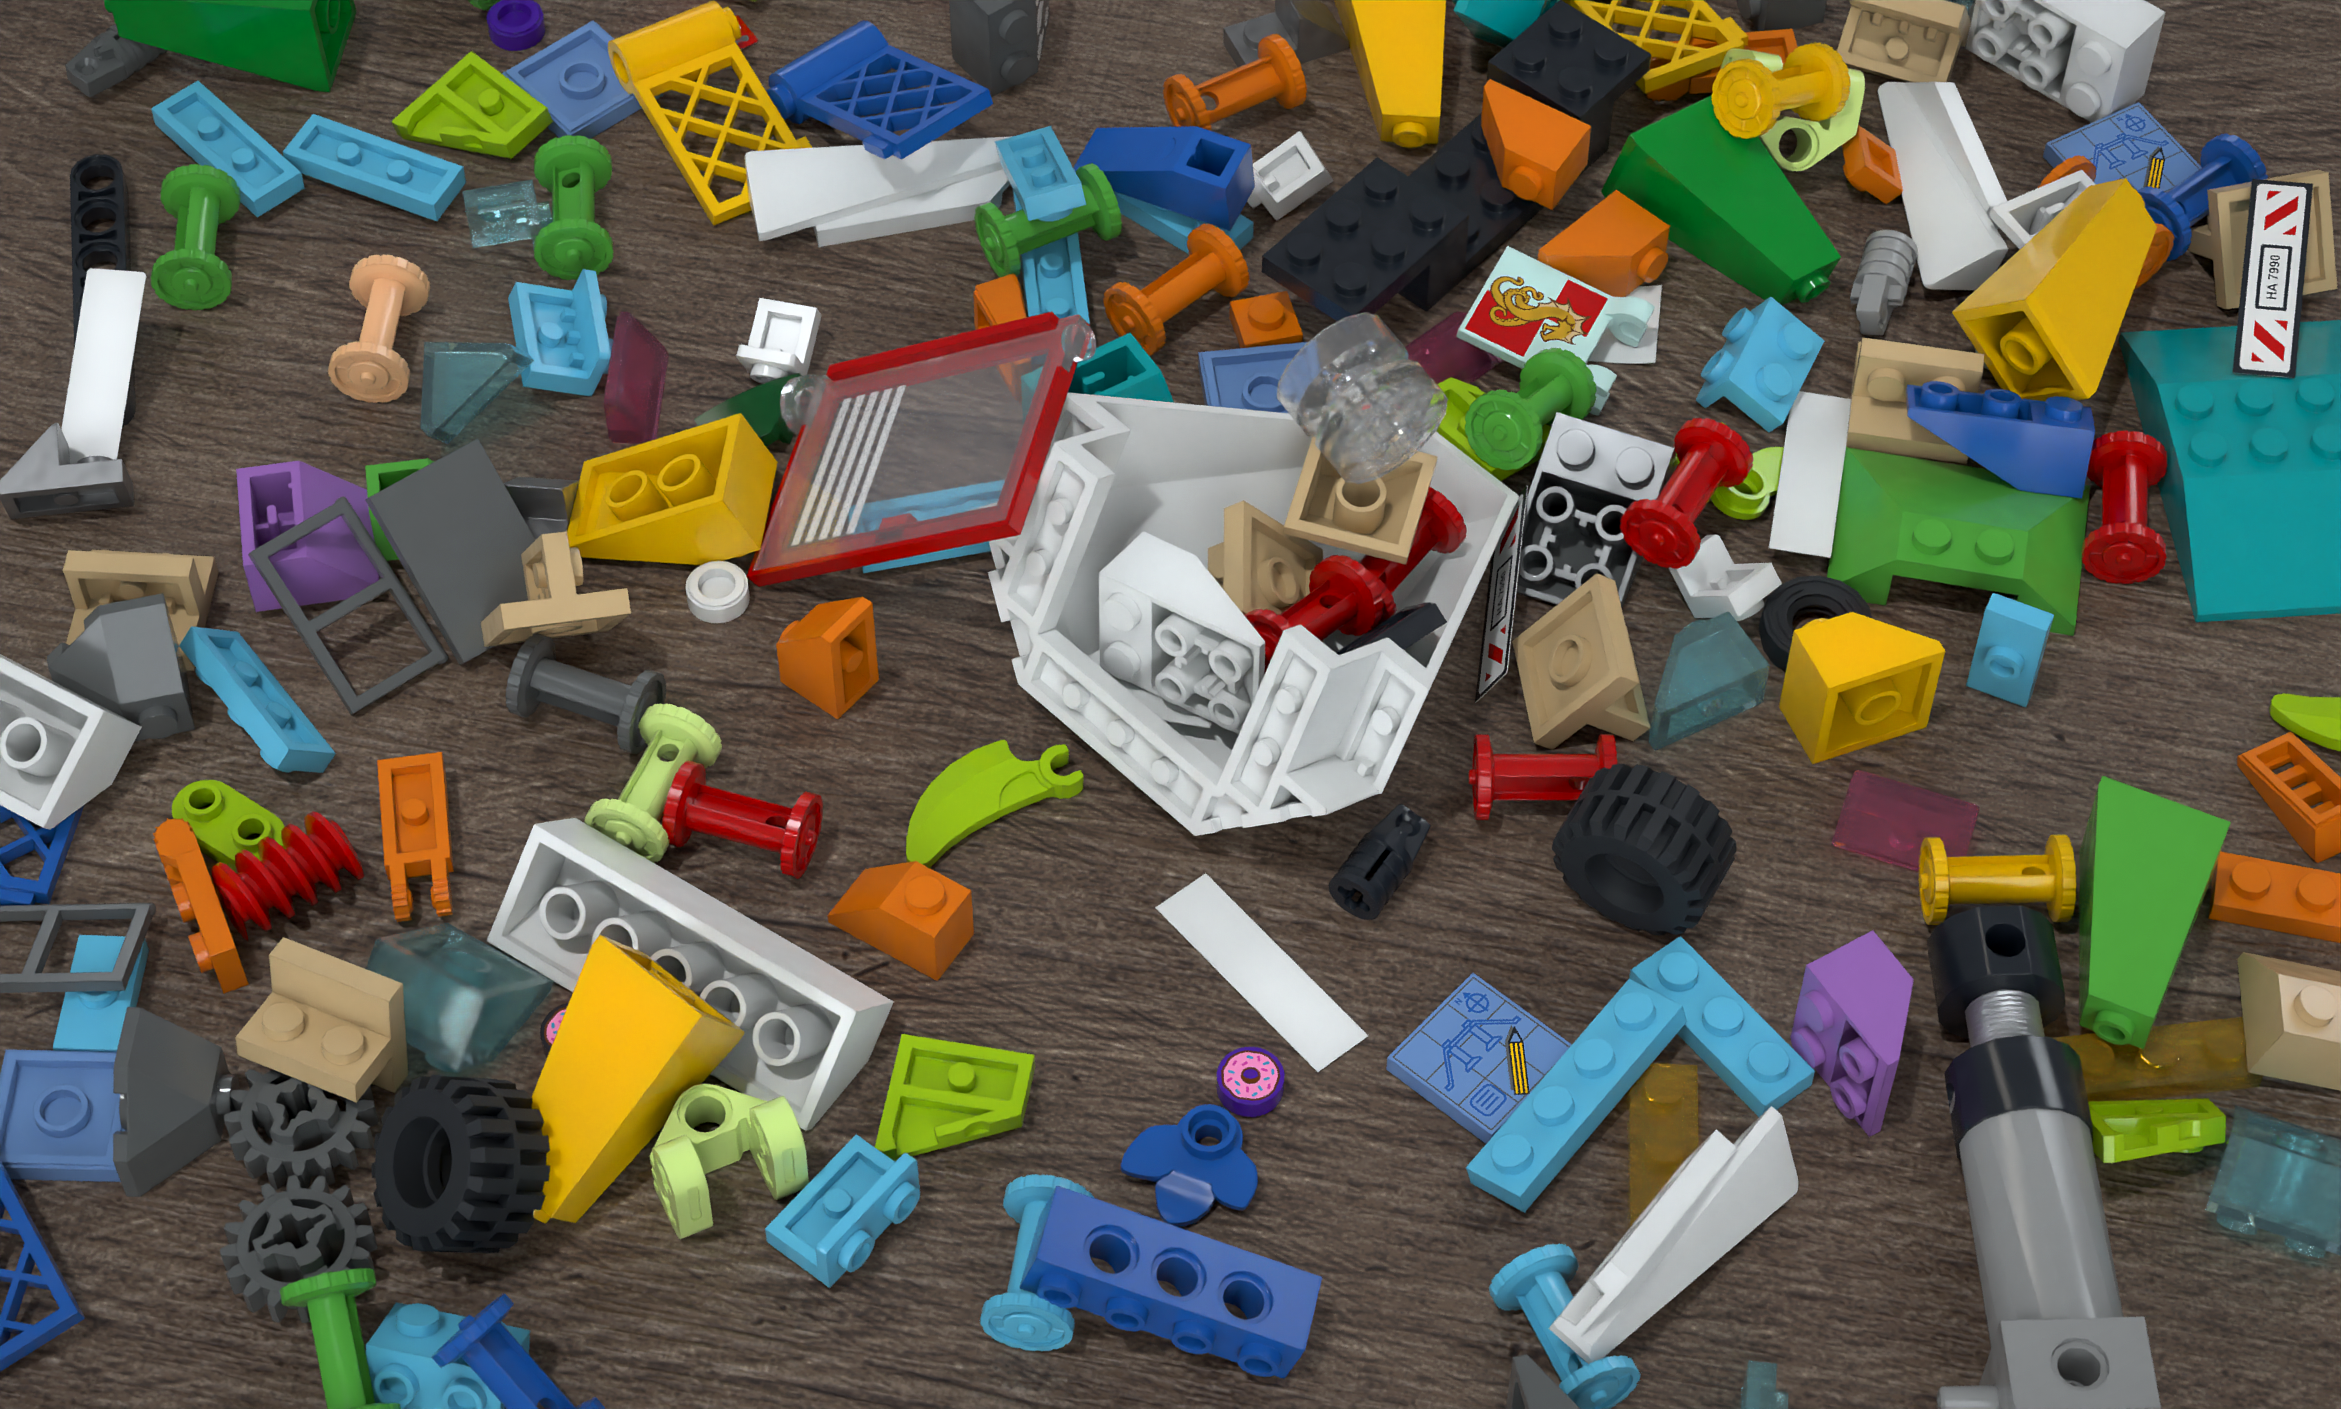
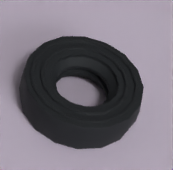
[1759,575,1872,672]

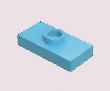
[1966,593,2054,708]
[52,935,149,1052]

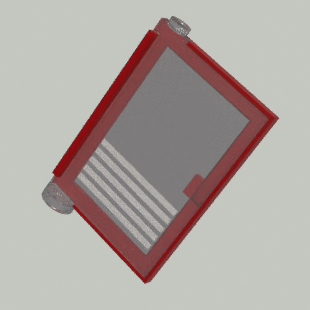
[747,311,1096,587]

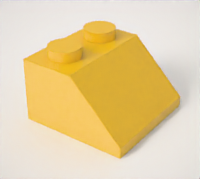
[1779,612,1945,764]

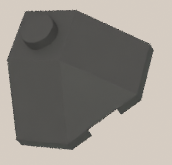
[47,593,195,742]
[113,1007,240,1197]

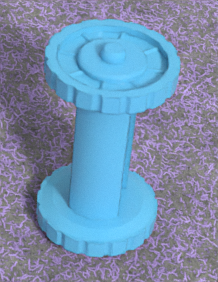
[980,1174,1094,1351]
[1489,1244,1640,1409]

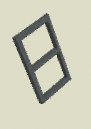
[248,496,449,716]
[0,903,156,993]

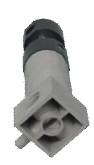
[1927,906,2161,1409]

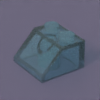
[365,923,554,1073]
[2206,1105,2341,1258]

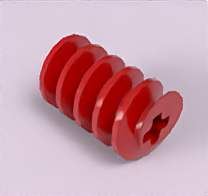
[211,811,365,941]

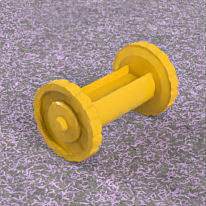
[1711,42,1851,139]
[1918,834,2076,925]

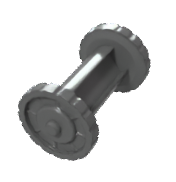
[506,633,666,754]

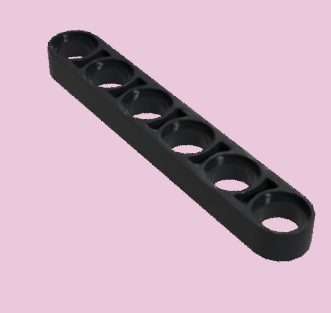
[70,154,136,428]

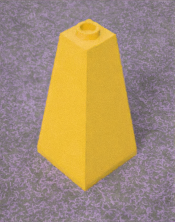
[1334,0,1446,148]
[1952,178,2157,401]
[531,935,745,1224]

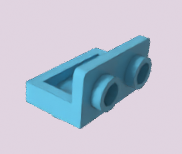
[508,269,615,397]
[1696,297,1824,432]
[765,1135,920,1288]
[366,1302,530,1409]

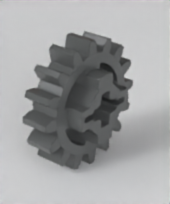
[224,1069,379,1190]
[220,1175,378,1323]

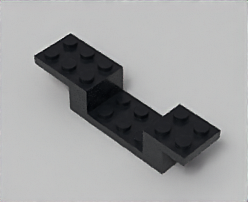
[1261,0,1651,332]

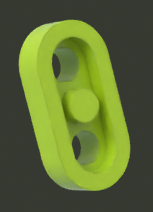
[172,780,285,873]

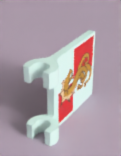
[1456,246,1655,416]

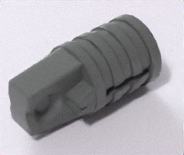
[65,24,168,97]

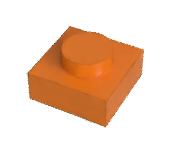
[1842,125,1903,204]
[1229,291,1303,348]

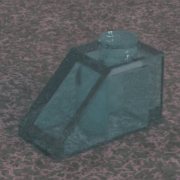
[1648,611,1770,751]

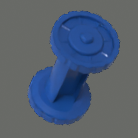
[2137,134,2268,261]
[432,1293,605,1409]

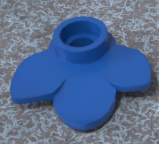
[1121,1104,1258,1227]

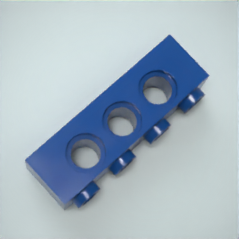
[1019,1185,1322,1379]

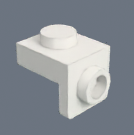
[1247,131,1334,221]
[736,298,822,384]
[1669,534,1782,622]

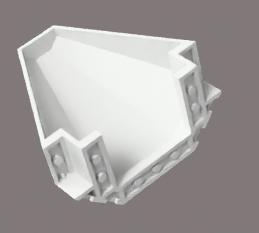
[973,393,1519,836]

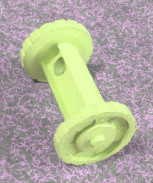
[585,703,722,863]

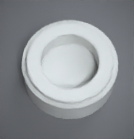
[686,561,750,623]

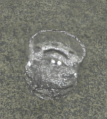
[1277,313,1448,484]

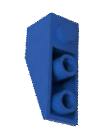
[1073,126,1255,231]
[1906,381,2095,498]

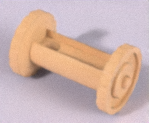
[328,254,430,403]

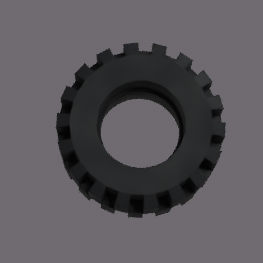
[1552,763,1737,936]
[372,1075,550,1253]

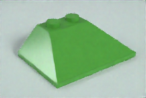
[1827,447,2090,636]

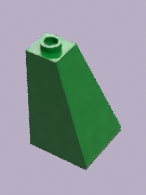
[104,0,357,92]
[1601,96,1841,306]

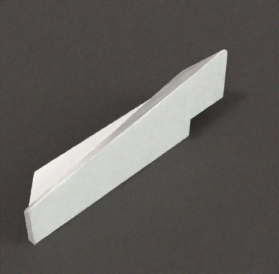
[1877,82,2008,290]
[744,136,1013,247]
[1549,1106,1799,1364]

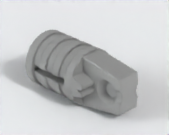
[1850,230,1918,336]

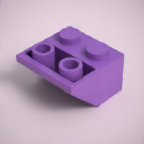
[236,461,380,612]
[1790,930,1914,1137]

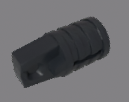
[1328,804,1431,920]

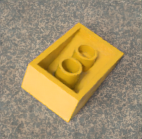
[567,413,778,565]

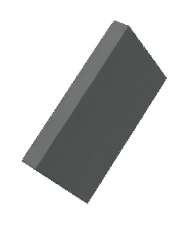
[365,438,535,665]

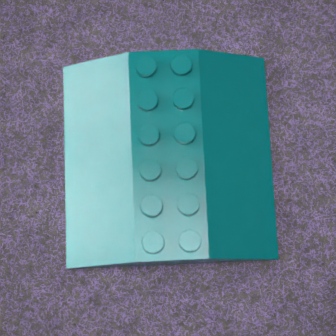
[2119,320,2341,622]

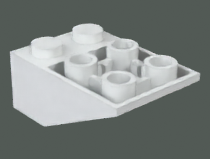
[1965,0,2165,123]
[1099,531,1265,734]

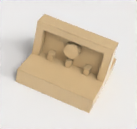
[1837,0,1971,82]
[2189,170,2337,310]
[1846,338,1984,464]
[1208,500,1324,643]
[481,531,631,647]
[63,550,219,671]
[1512,573,1650,750]
[236,937,408,1103]

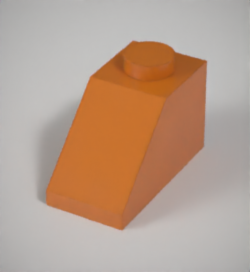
[1481,79,1591,210]
[1537,190,1670,297]
[776,596,879,720]
[828,861,974,981]

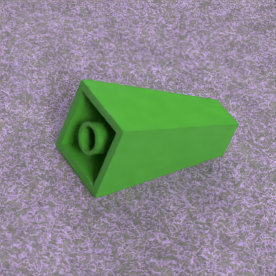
[2079,776,2231,1050]

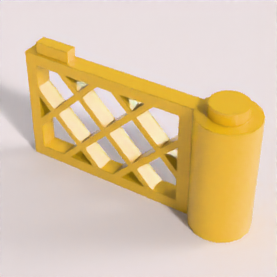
[607,0,813,226]
[1562,0,1748,94]

